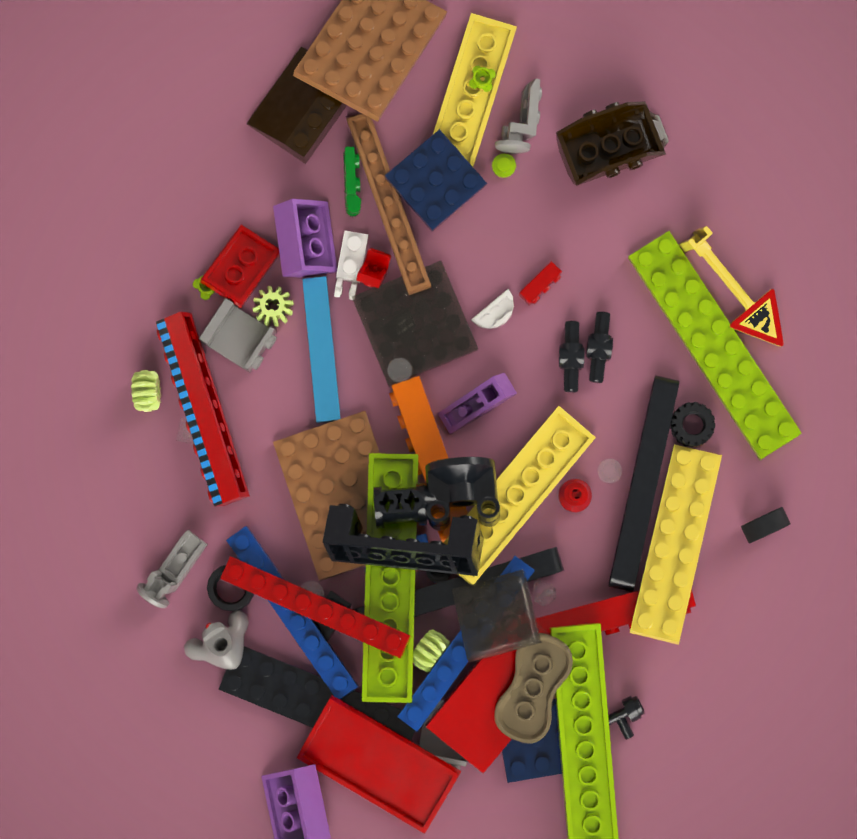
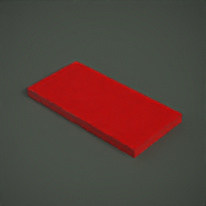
[425,610,550,774]
[296,695,461,834]

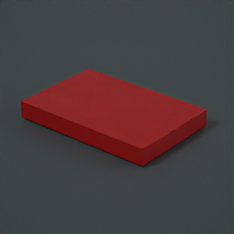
[200,225,280,308]

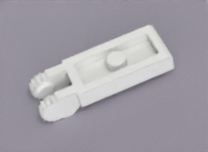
[334,231,369,300]

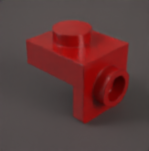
[356,248,392,288]

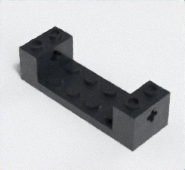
[322,504,484,576]

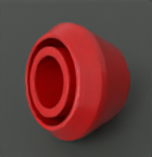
[558,479,592,512]

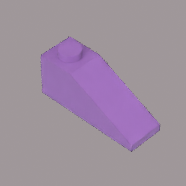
[438,373,517,434]

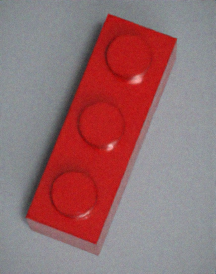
[519,261,562,306]

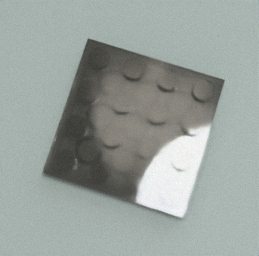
[352,261,478,387]

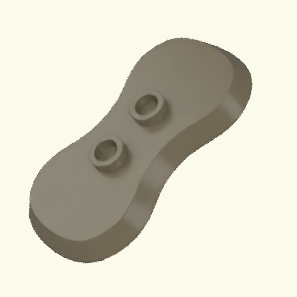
[494,633,573,743]

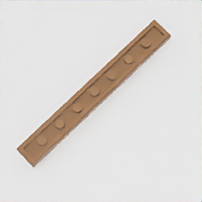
[346,113,431,295]

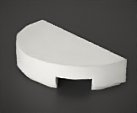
[471,289,514,329]

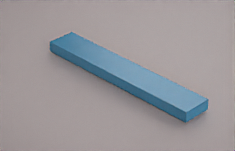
[302,276,341,423]

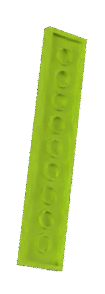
[628,231,802,460]
[362,453,418,703]
[550,623,619,839]

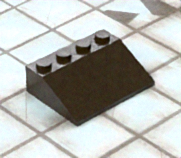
[247,47,347,164]

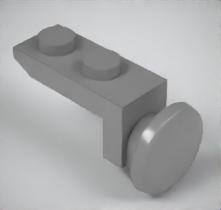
[495,79,542,154]
[136,530,208,608]

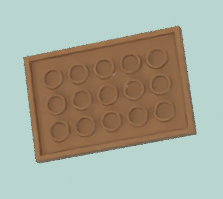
[293,0,447,122]
[273,411,380,581]

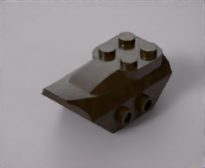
[556,101,669,186]

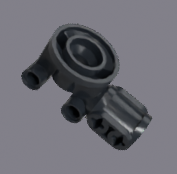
[373,457,500,531]

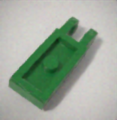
[343,147,361,217]

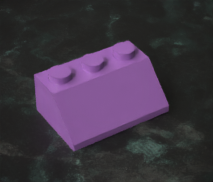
[273,199,337,278]
[261,764,331,839]

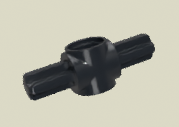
[586,311,613,383]
[559,321,584,393]

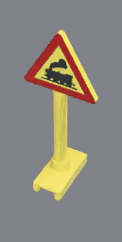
[678,226,784,347]

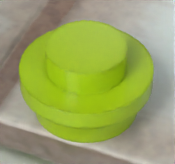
[492,153,516,178]

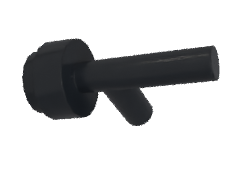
[608,696,645,739]

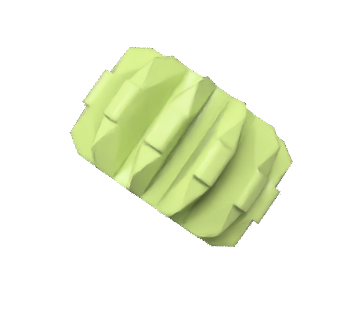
[252,286,294,327]
[131,370,161,412]
[413,629,450,673]

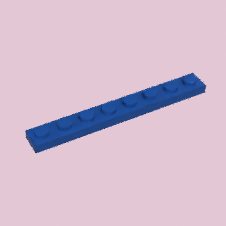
[226,526,359,700]
[397,556,535,732]

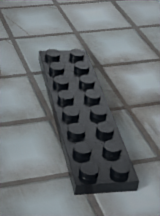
[218,646,415,741]

